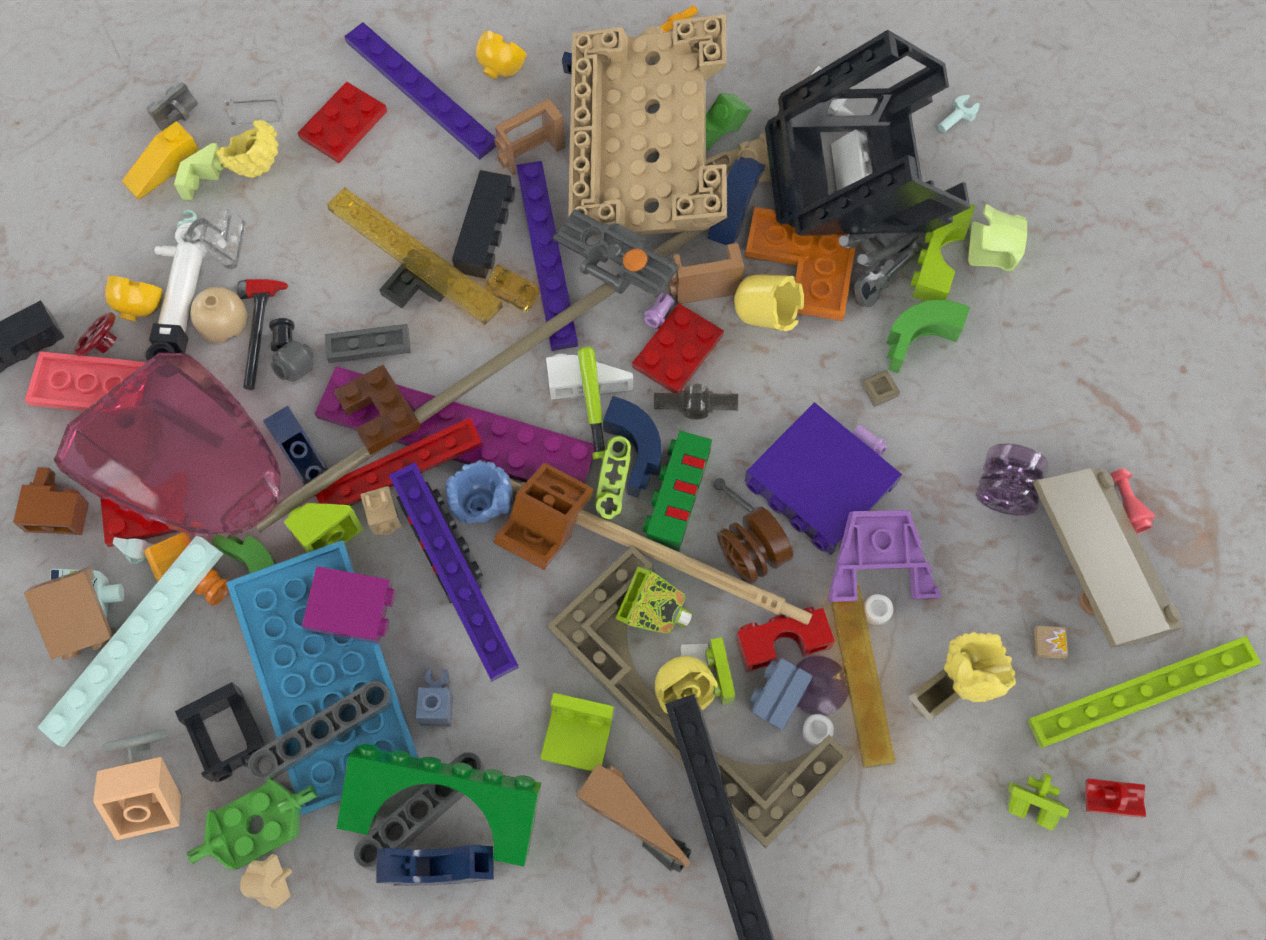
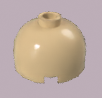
[190,287,249,343]

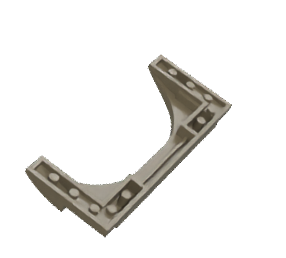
[547,545,852,849]

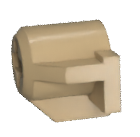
[240,854,292,909]

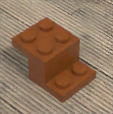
[493,462,594,570]

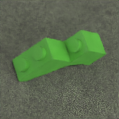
[706,93,752,152]

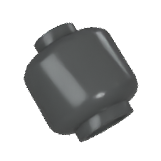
[271,341,314,382]

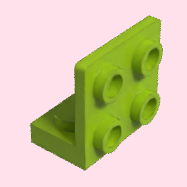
[541,693,614,772]

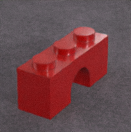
[735,607,835,673]

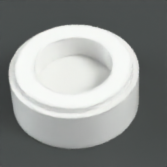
[862,594,894,625]
[802,714,834,746]

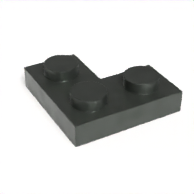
[379,251,456,308]

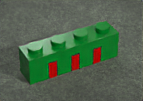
[642,430,712,552]

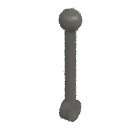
[714,478,756,512]

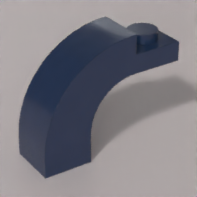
[707,157,766,245]
[603,396,661,498]
[376,845,494,886]

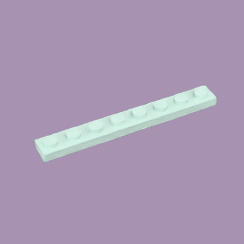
[37,534,224,747]

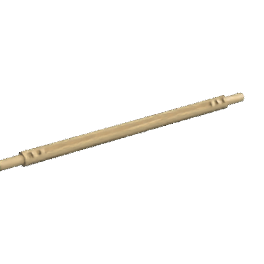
[510,479,813,625]

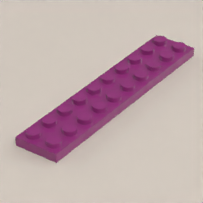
[314,366,594,484]

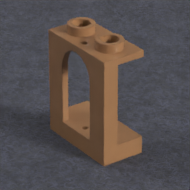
[494,98,565,175]

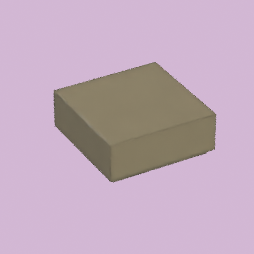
[861,370,900,407]

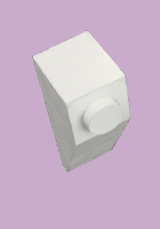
[546,354,633,400]

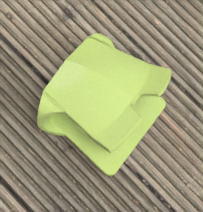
[968,204,1027,271]

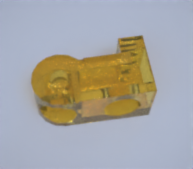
[486,264,540,312]

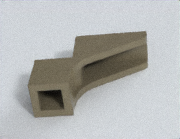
[908,654,1008,722]

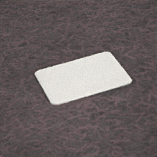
[681,644,708,666]

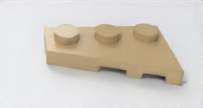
[706,133,771,183]

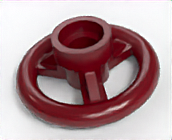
[74,312,117,356]

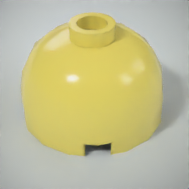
[655,655,718,714]

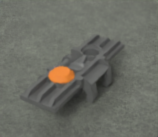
[553,209,679,297]

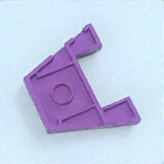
[828,510,941,602]

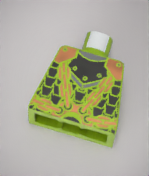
[615,567,692,634]

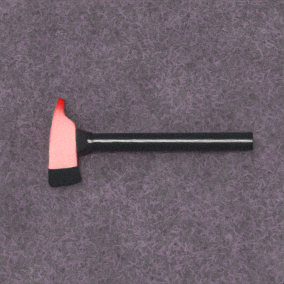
[237,279,288,390]

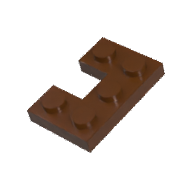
[333,364,422,455]

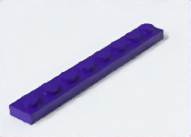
[344,22,496,160]
[516,161,578,351]
[389,463,519,682]

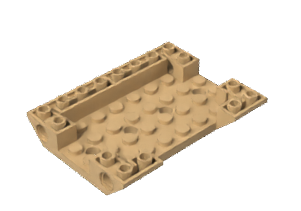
[568,14,727,238]

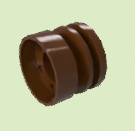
[717,507,793,584]

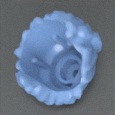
[445,460,514,524]

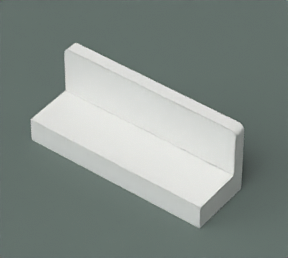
[831,130,872,191]

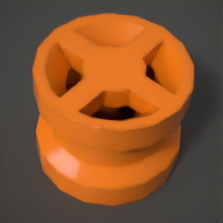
[193,568,229,606]

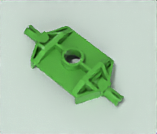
[187,779,318,870]

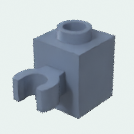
[416,669,454,726]

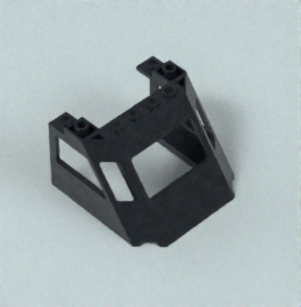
[765,30,970,236]

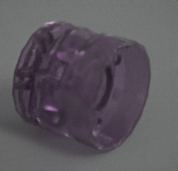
[976,443,1048,516]

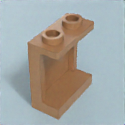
[668,243,744,305]
[24,566,116,660]

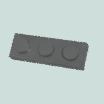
[325,324,411,363]

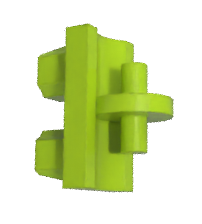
[1007,773,1070,831]

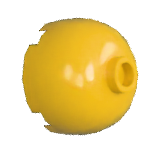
[476,30,527,80]
[104,275,163,322]

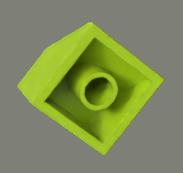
[283,503,364,553]

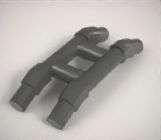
[839,222,918,267]

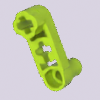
[594,436,631,519]

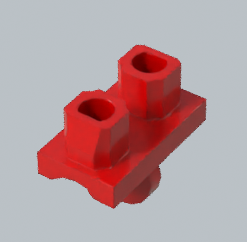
[1085,778,1146,818]

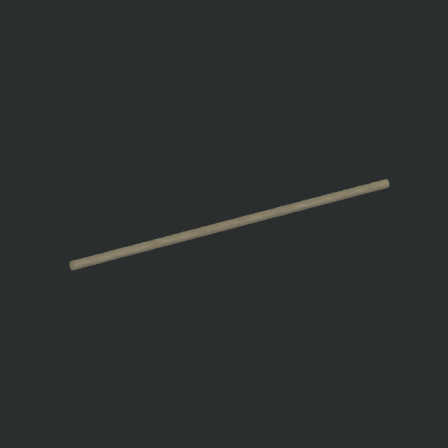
[252,228,710,532]

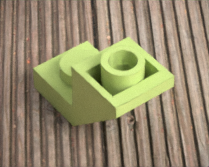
[174,143,225,200]

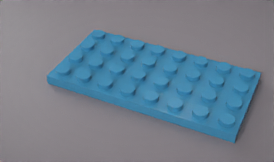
[226,540,419,815]

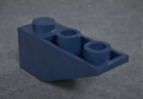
[263,406,328,485]

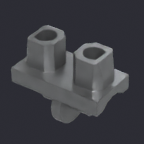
[147,82,199,131]

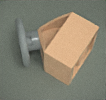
[93,730,182,840]

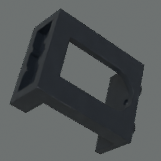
[175,682,265,782]

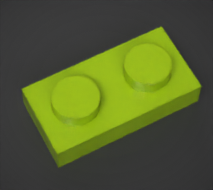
[705,637,736,705]

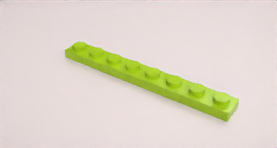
[1027,636,1261,749]

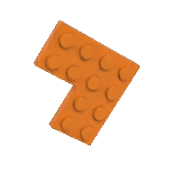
[745,207,855,322]

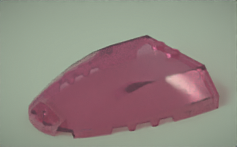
[54,353,281,538]

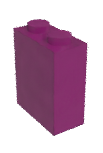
[302,566,396,644]

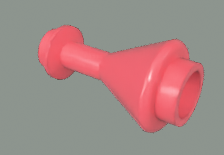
[1110,468,1155,534]

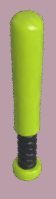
[578,347,609,460]

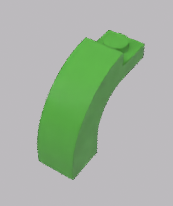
[886,300,970,373]
[211,534,278,573]

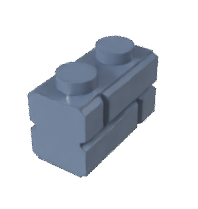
[749,658,813,730]

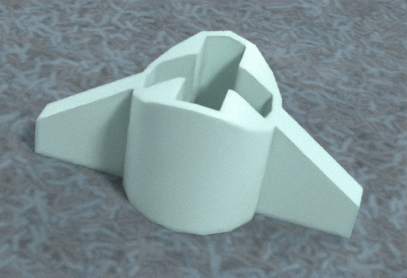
[113,537,155,564]

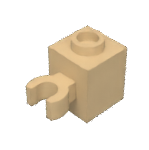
[360,486,402,535]

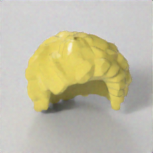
[216,120,279,178]
[944,632,1016,702]

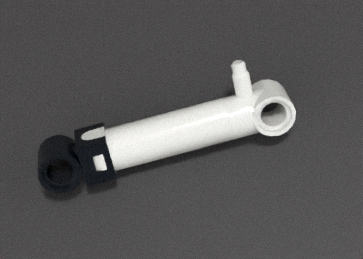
[146,223,209,378]

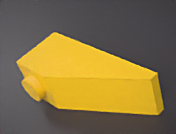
[122,121,199,200]

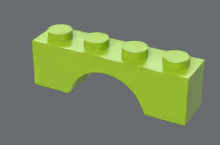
[910,204,976,301]

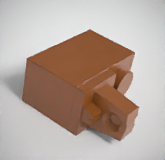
[13,467,89,535]

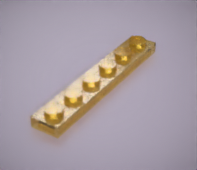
[831,585,896,769]

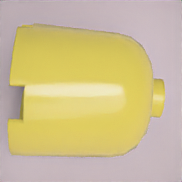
[734,274,804,331]

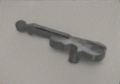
[854,241,922,307]

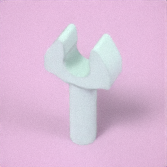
[937,95,979,133]

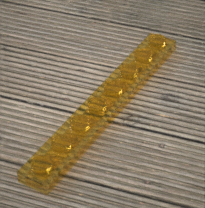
[326,187,503,326]

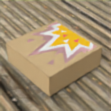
[1034,626,1068,659]

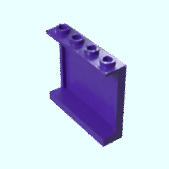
[745,402,902,555]

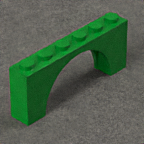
[336,744,542,867]

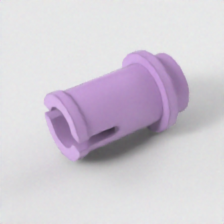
[644,293,674,328]
[853,425,888,456]

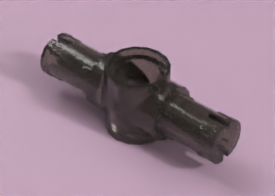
[654,384,739,420]

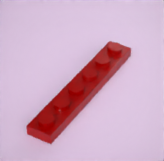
[316,417,483,506]

